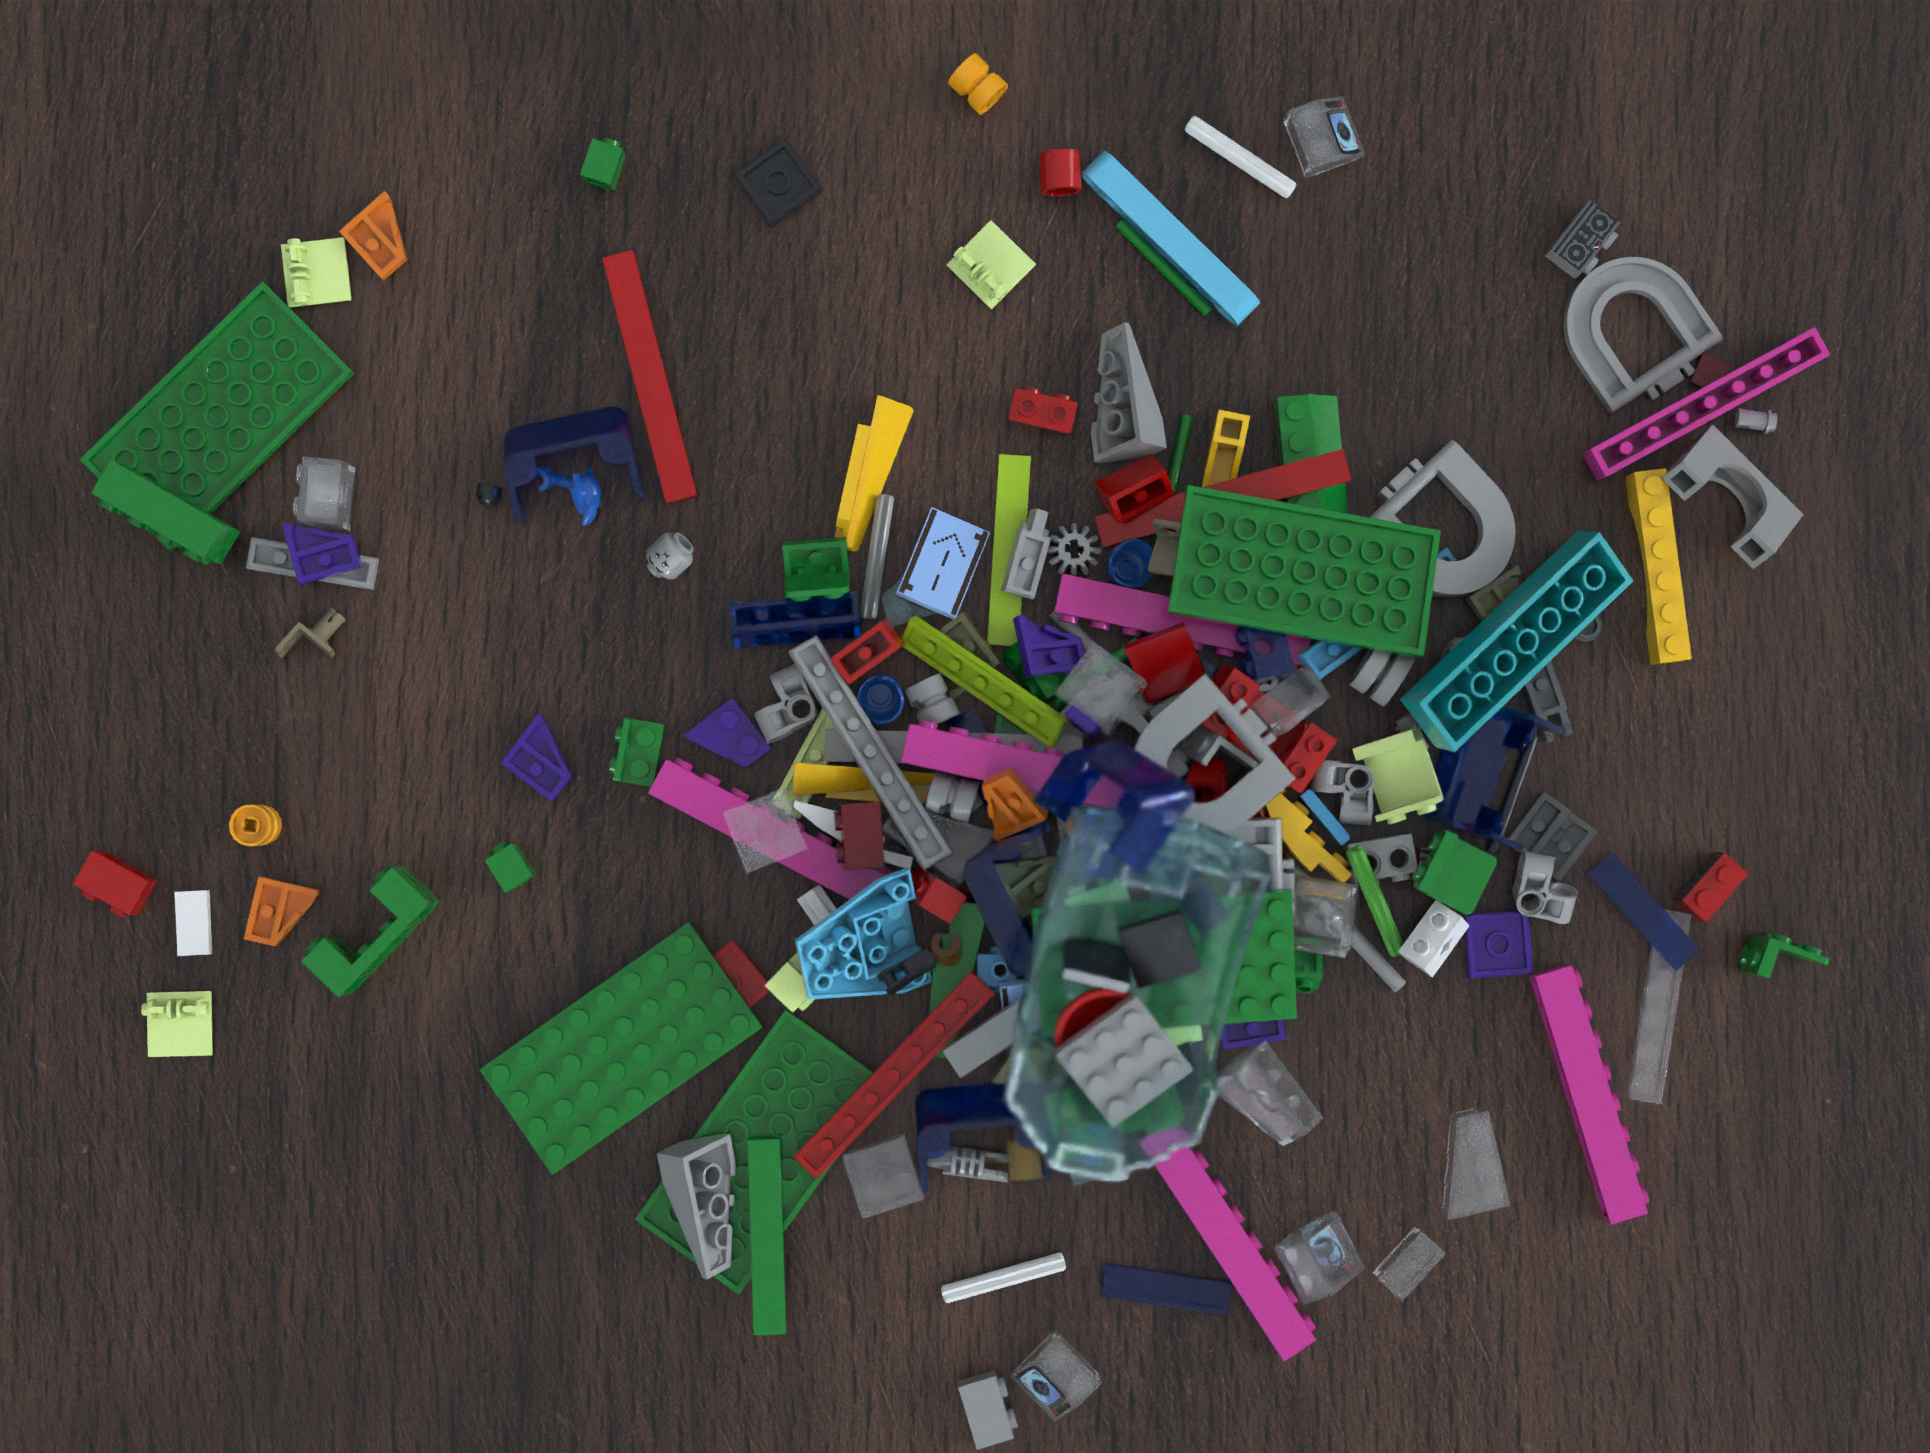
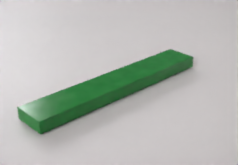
[747,1138,787,1335]

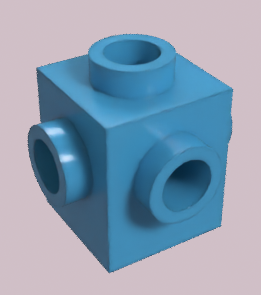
[977,946,1023,992]

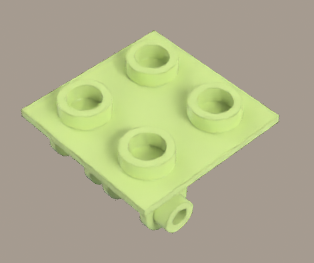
[946,220,1036,310]
[281,237,352,308]
[141,991,213,1057]

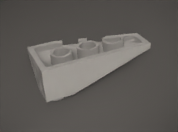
[1091,322,1167,464]
[657,1133,736,1279]

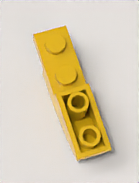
[1265,789,1352,884]

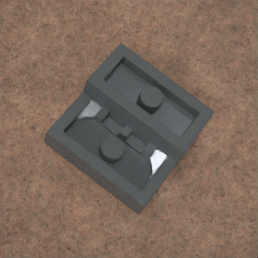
[1506,792,1597,883]

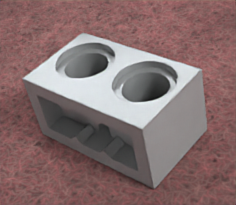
[1344,833,1418,888]

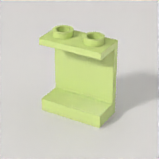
[1352,726,1444,825]

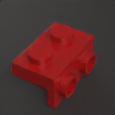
[1009,386,1078,434]

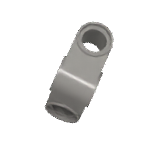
[754,663,819,744]
[1310,760,1374,826]
[1512,851,1578,924]

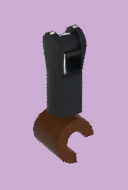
[877,932,962,995]

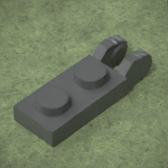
[1523,660,1573,743]

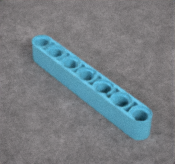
[1081,150,1260,326]

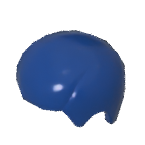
[1107,538,1154,589]
[856,674,905,725]

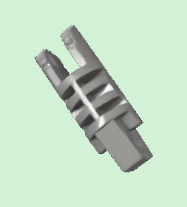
[927,1146,1011,1182]

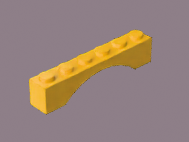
[1201,410,1250,487]
[1625,468,1692,665]

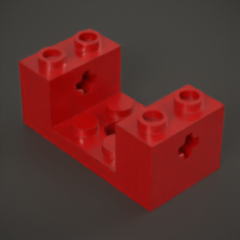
[1198,665,1337,794]

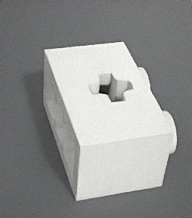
[1398,900,1469,977]

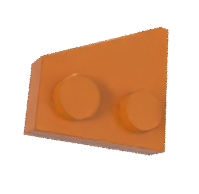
[339,191,407,281]
[982,767,1048,841]
[244,876,321,946]

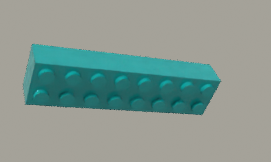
[1400,530,1633,752]

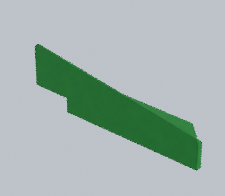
[929,902,988,1059]

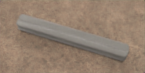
[860,494,894,620]

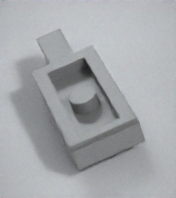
[1001,508,1051,600]

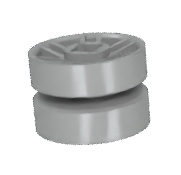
[1349,649,1415,706]

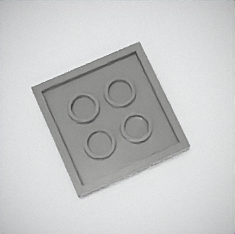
[1053,992,1193,1128]

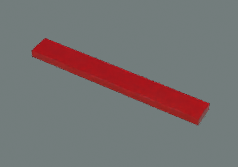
[602,250,698,504]
[1095,449,1352,548]
[793,970,995,1179]

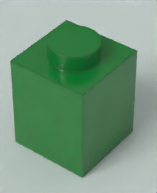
[580,137,626,191]
[484,841,537,893]

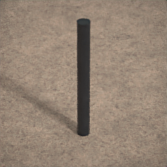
[1486,731,1540,855]

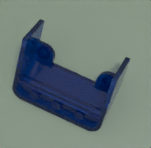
[504,406,647,525]
[1424,707,1564,851]
[1033,740,1194,875]
[963,821,1051,978]
[915,1082,1052,1192]

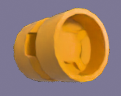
[948,53,1008,115]
[229,804,282,846]

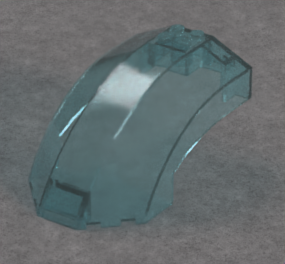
[1004,807,1271,1183]

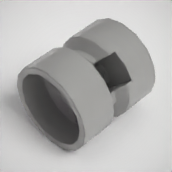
[904,673,960,725]
[925,770,980,823]

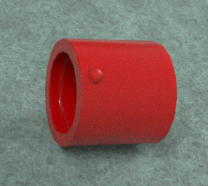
[1039,149,1082,196]

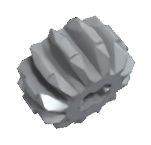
[1047,523,1101,576]

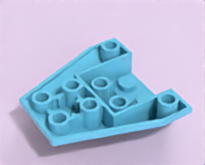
[794,868,932,999]

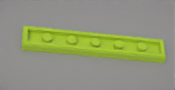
[987,454,1031,647]
[901,615,1069,748]

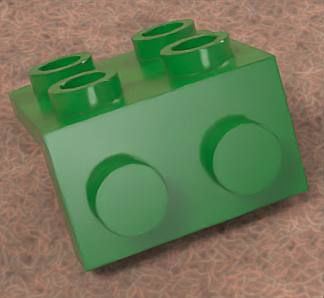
[782,537,850,601]
[1412,830,1497,915]
[1738,931,1829,978]

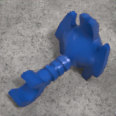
[528,466,601,526]

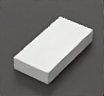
[175,890,212,956]

